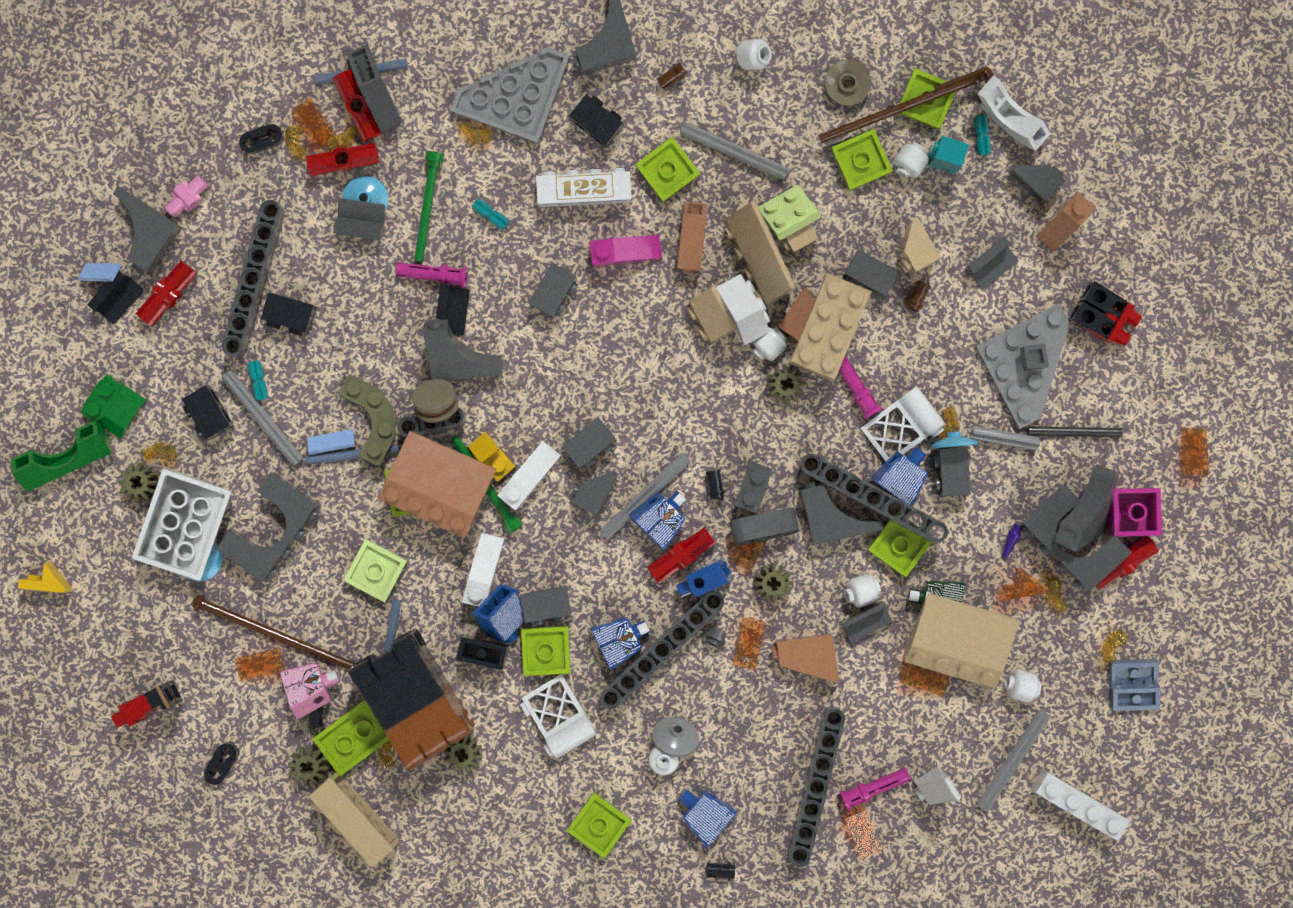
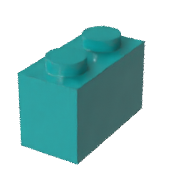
[927,135,970,175]

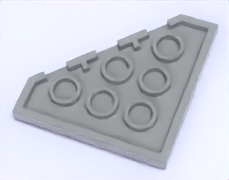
[450,47,570,144]
[976,304,1070,429]

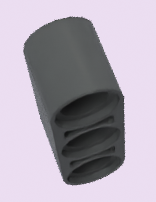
[397,407,466,437]
[729,508,800,546]

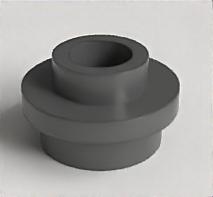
[704,627,726,648]

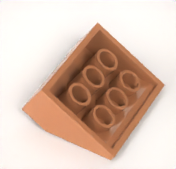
[378,430,496,538]

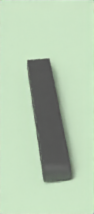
[222,200,285,358]
[801,454,948,544]
[600,590,724,709]
[788,706,845,867]

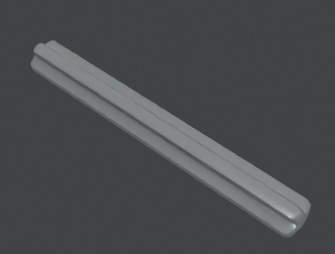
[680,122,789,180]
[221,371,303,466]
[600,453,690,539]
[977,710,1050,812]

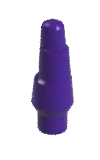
[1002,523,1023,558]

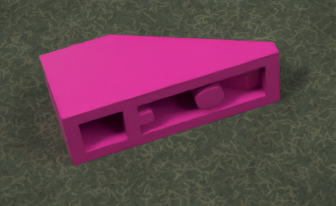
[589,235,662,268]

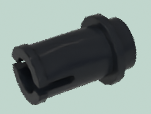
[706,470,726,500]
[309,705,325,728]
[707,862,736,881]

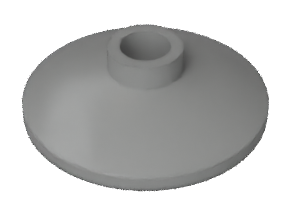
[652,717,699,757]

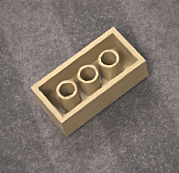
[789,273,872,381]
[309,772,399,868]

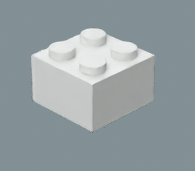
[716,274,770,345]

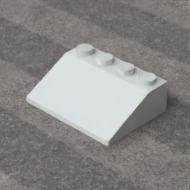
[132,468,232,581]

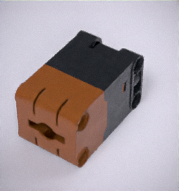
[348,628,475,771]

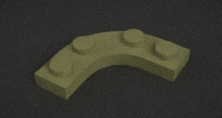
[338,374,396,468]

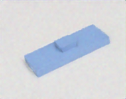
[78,263,121,281]
[307,429,355,455]

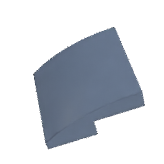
[1110,659,1161,711]

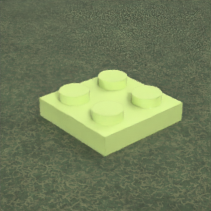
[758,185,821,241]
[343,539,408,602]

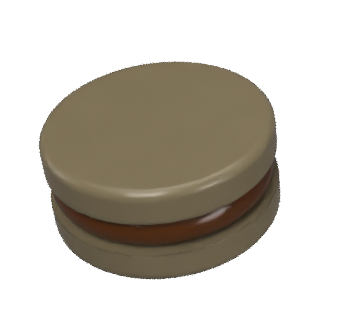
[412,379,458,423]

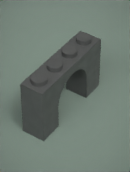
[216,472,320,582]
[1022,484,1132,593]

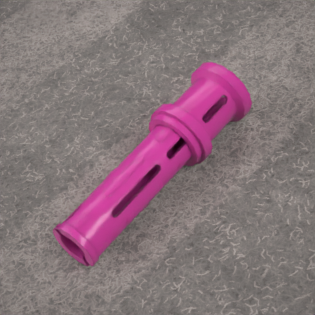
[396,262,468,288]
[839,355,883,419]
[839,767,911,811]

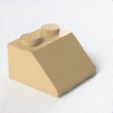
[898,216,941,277]
[687,285,737,344]

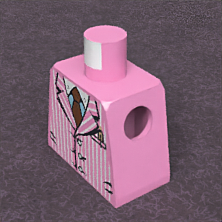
[280,663,340,719]

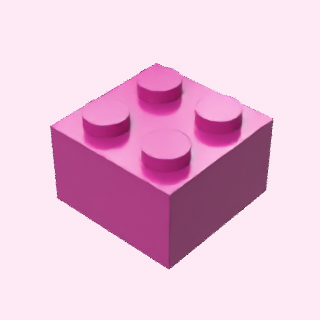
[1107,488,1162,536]

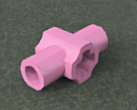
[164,175,209,218]

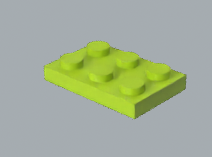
[312,700,389,776]

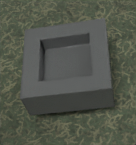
[1020,344,1049,371]

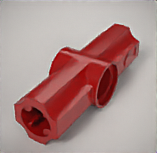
[333,69,382,142]
[306,143,380,177]
[135,260,198,327]
[647,527,716,584]
[1096,536,1159,590]

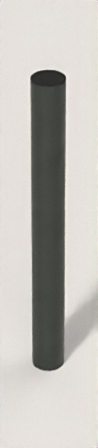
[1027,426,1123,437]

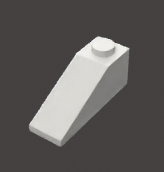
[497,441,561,510]
[462,533,504,606]
[914,766,961,805]

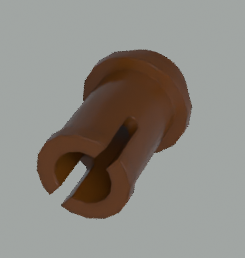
[656,63,687,91]
[906,281,931,312]

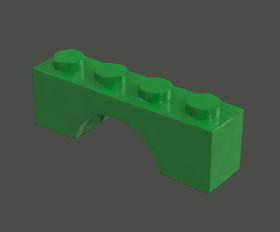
[11,420,112,492]

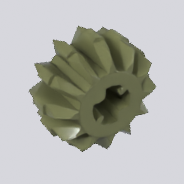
[766,365,806,405]
[118,463,158,502]
[753,563,793,603]
[443,735,483,774]
[288,745,329,786]

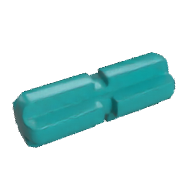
[974,115,991,156]
[472,198,509,230]
[247,360,269,401]

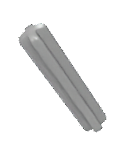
[970,426,1040,451]

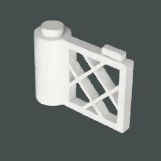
[861,386,945,461]
[520,674,597,759]

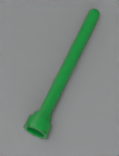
[414,151,445,263]
[452,436,524,535]

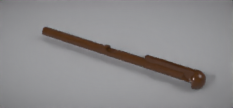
[818,67,994,144]
[192,595,355,670]

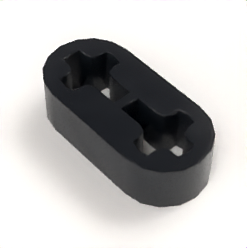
[239,124,284,154]
[204,742,239,785]

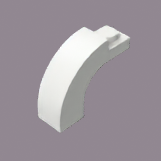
[978,76,1051,151]

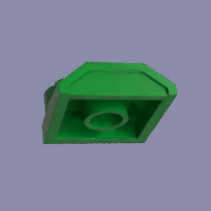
[81,374,147,439]

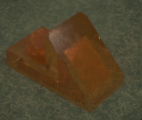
[291,97,337,150]
[997,568,1049,601]

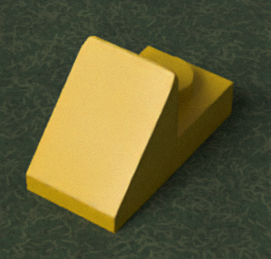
[468,431,516,482]
[18,562,72,593]

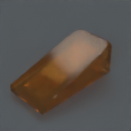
[1181,428,1209,476]
[729,540,768,571]
[733,617,765,670]
[235,647,286,681]
[899,663,950,697]
[843,807,883,859]

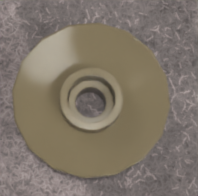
[825,59,871,106]

